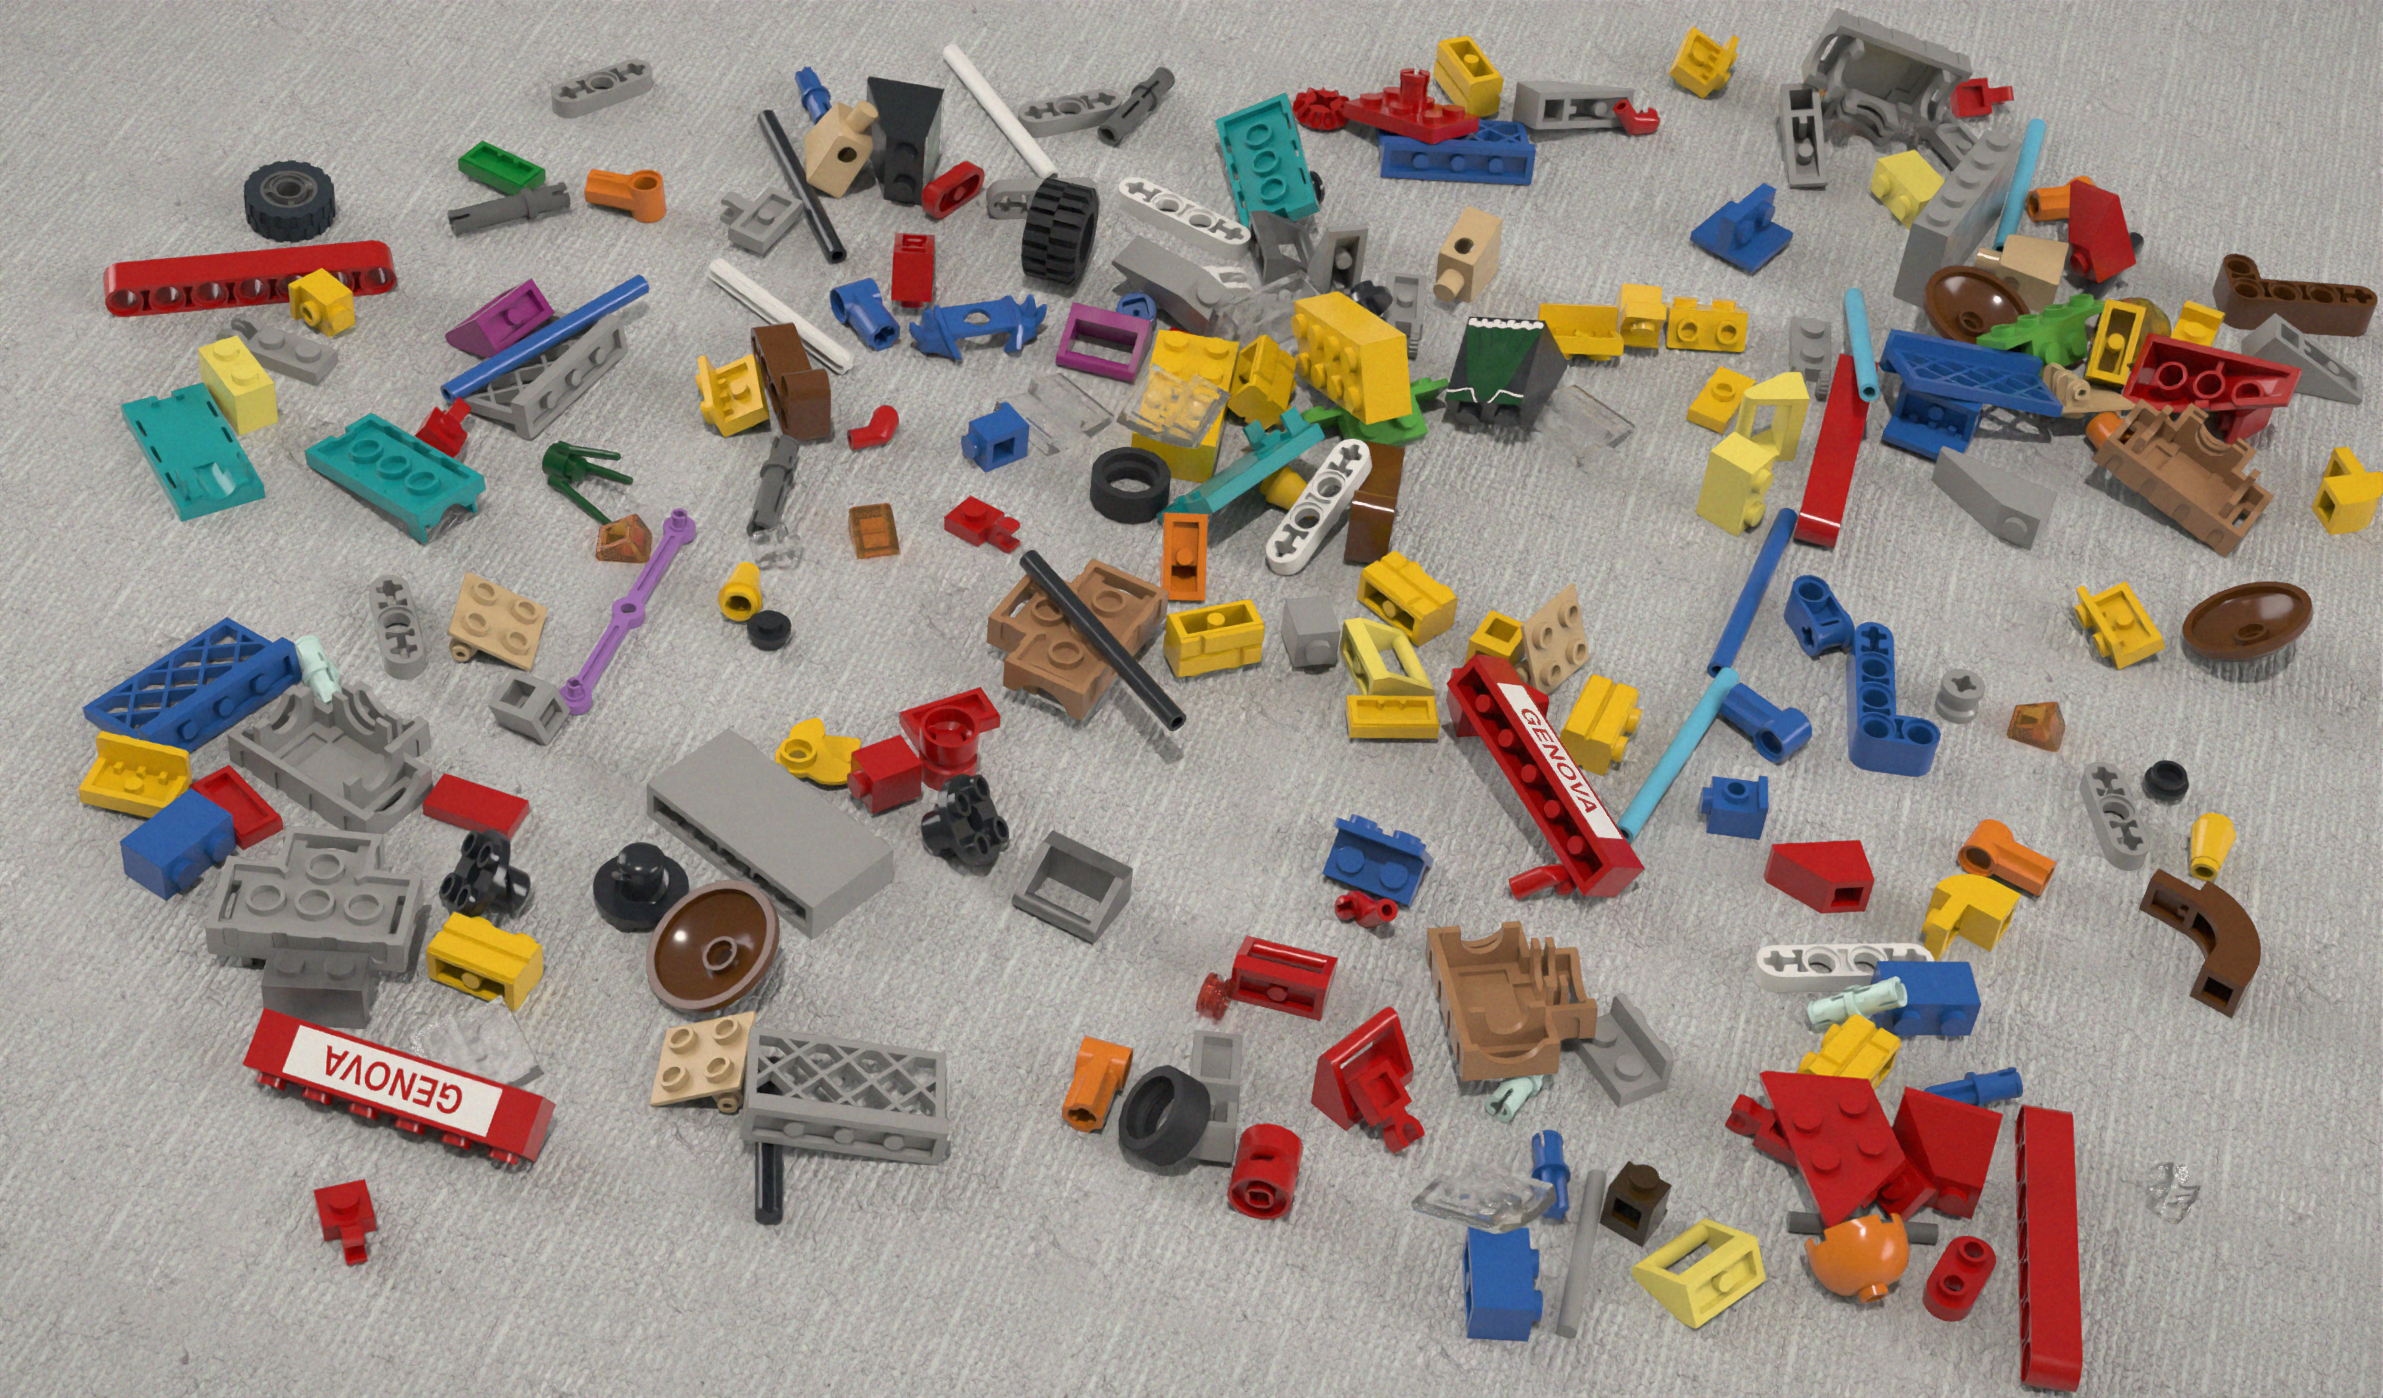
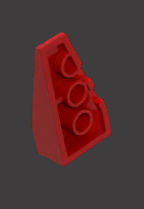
[2121,332,2302,413]

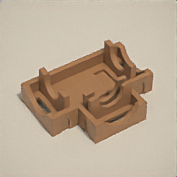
[2092,399,2274,558]
[986,558,1169,721]
[1426,921,1598,1081]

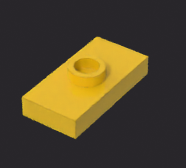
[1686,366,1757,434]
[1345,695,1440,739]

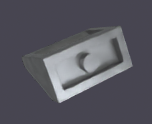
[1248,210,1315,291]
[1011,830,1133,943]

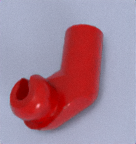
[1613,99,1660,135]
[847,405,899,450]
[1508,863,1577,900]
[1335,891,1398,929]

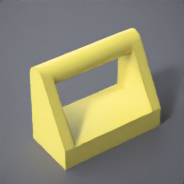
[1734,372,1810,461]
[1339,617,1436,697]
[1631,1218,1766,1329]

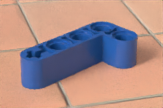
[1846,622,1941,777]

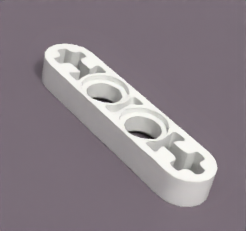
[1117,177,1251,260]
[1266,439,1372,575]
[1752,943,1934,992]

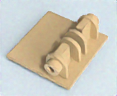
[2041,363,2136,418]
[447,571,548,672]
[1513,583,1590,695]
[650,1011,757,1113]

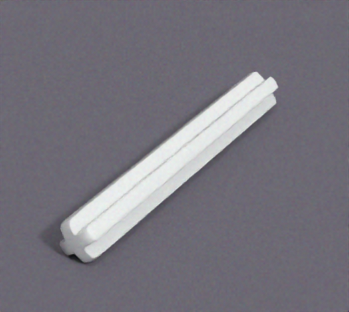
[708,258,854,374]

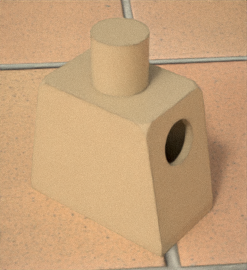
[804,100,878,199]
[1433,205,1503,303]
[1974,234,2069,313]

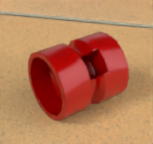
[919,705,980,791]
[1227,1123,1304,1220]

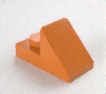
[1159,513,1208,601]

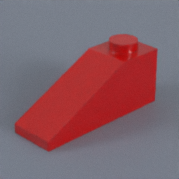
[891,233,935,308]

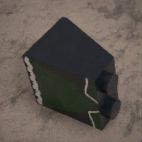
[866,76,945,206]
[1444,316,1568,428]

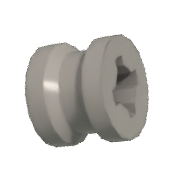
[1935,669,1985,724]

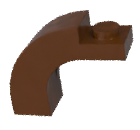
[2139,869,2261,1019]

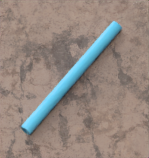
[1992,118,2047,252]
[1844,288,1880,402]
[1616,667,1739,843]

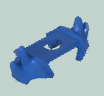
[909,294,1047,361]

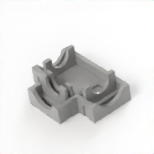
[1801,8,1973,146]
[227,680,433,835]
[205,825,424,978]

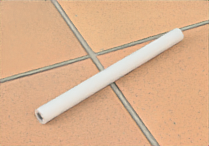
[943,44,1062,178]

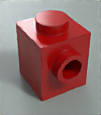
[847,735,923,814]

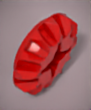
[1292,87,1350,130]

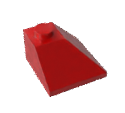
[2068,179,2137,283]
[1891,1086,2003,1219]

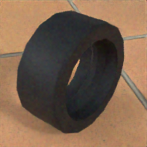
[1090,447,1171,523]
[1118,1065,1211,1167]

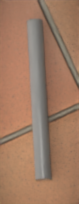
[1556,1169,1607,1338]

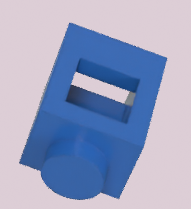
[961,401,1029,473]
[1699,776,1769,840]

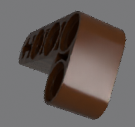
[2213,254,2378,337]
[750,322,831,442]
[1343,440,1406,564]

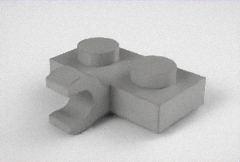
[720,186,803,255]

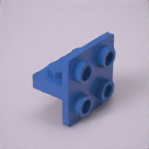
[1690,183,1793,272]
[1882,381,1983,461]
[1322,814,1434,907]

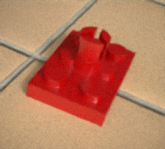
[1343,68,1480,144]

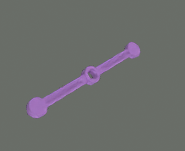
[559,508,696,715]

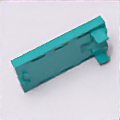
[1215,92,1320,228]
[121,382,265,522]
[1156,406,1325,526]
[304,412,486,543]

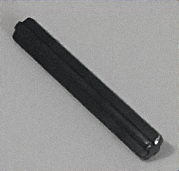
[755,1056,783,1225]

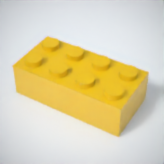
[1291,291,1412,425]
[1131,329,1239,483]

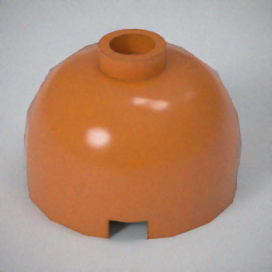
[1804,1213,1910,1303]

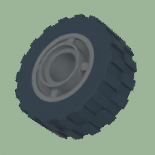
[243,160,336,243]

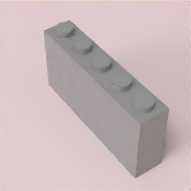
[1892,129,2022,309]
[647,728,894,940]

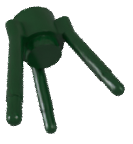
[542,440,633,528]

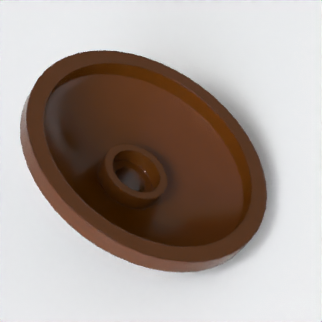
[1923,265,2031,353]
[2183,581,2314,662]
[646,880,780,1014]

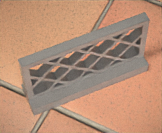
[446,310,628,440]
[739,1026,949,1166]

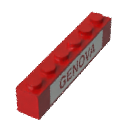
[1446,654,1645,898]
[242,1008,556,1166]

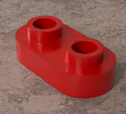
[921,161,985,220]
[1922,1236,1996,1322]

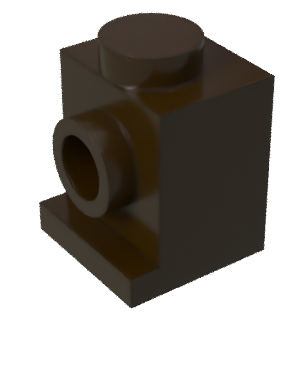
[1599,1161,1672,1248]

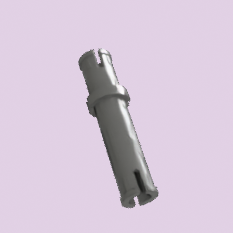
[1097,67,1175,146]
[447,182,571,236]
[746,435,799,542]

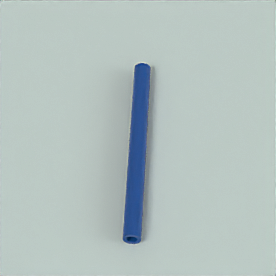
[440,275,649,404]
[1707,508,1798,678]

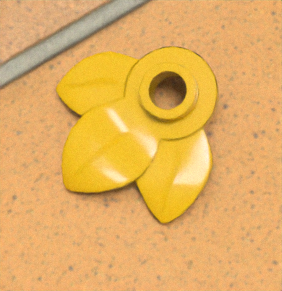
[775,718,861,785]

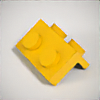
[1669,26,1740,99]
[1662,296,1748,352]
[1537,303,1624,361]
[695,353,770,438]
[2074,581,2165,670]
[78,731,193,818]

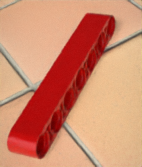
[103,240,396,317]
[1793,353,1879,548]
[2015,1104,2083,1393]

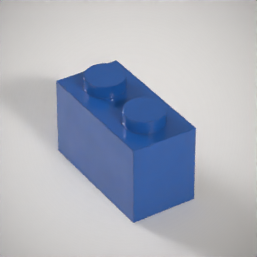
[120,788,236,901]
[1870,961,1981,1037]
[1462,1225,1543,1342]

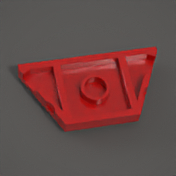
[1759,1071,1906,1229]

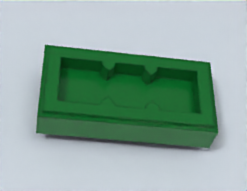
[458,140,546,195]

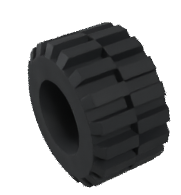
[1021,178,1099,286]

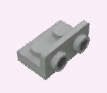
[1567,993,1674,1108]

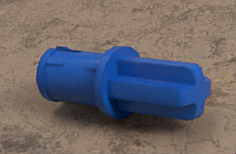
[795,66,832,125]
[1924,1067,2023,1108]
[1531,1130,1571,1221]

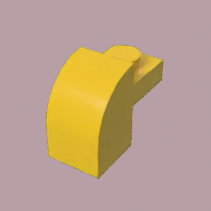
[1616,283,1667,349]
[2170,300,2225,348]
[2312,446,2383,535]
[1921,874,2021,962]

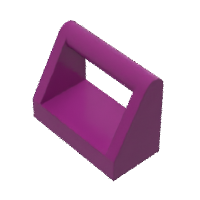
[445,278,555,358]
[1055,302,1153,383]

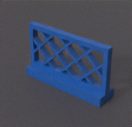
[1375,120,1536,185]
[1879,329,2064,418]
[82,617,302,753]

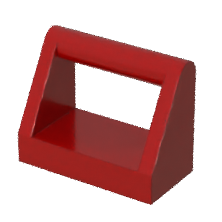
[1228,936,1339,1021]
[1310,1006,1414,1131]

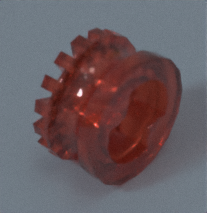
[1196,972,1235,1021]

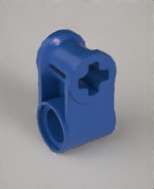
[1783,575,1855,656]

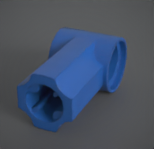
[830,278,900,351]
[1719,682,1812,762]

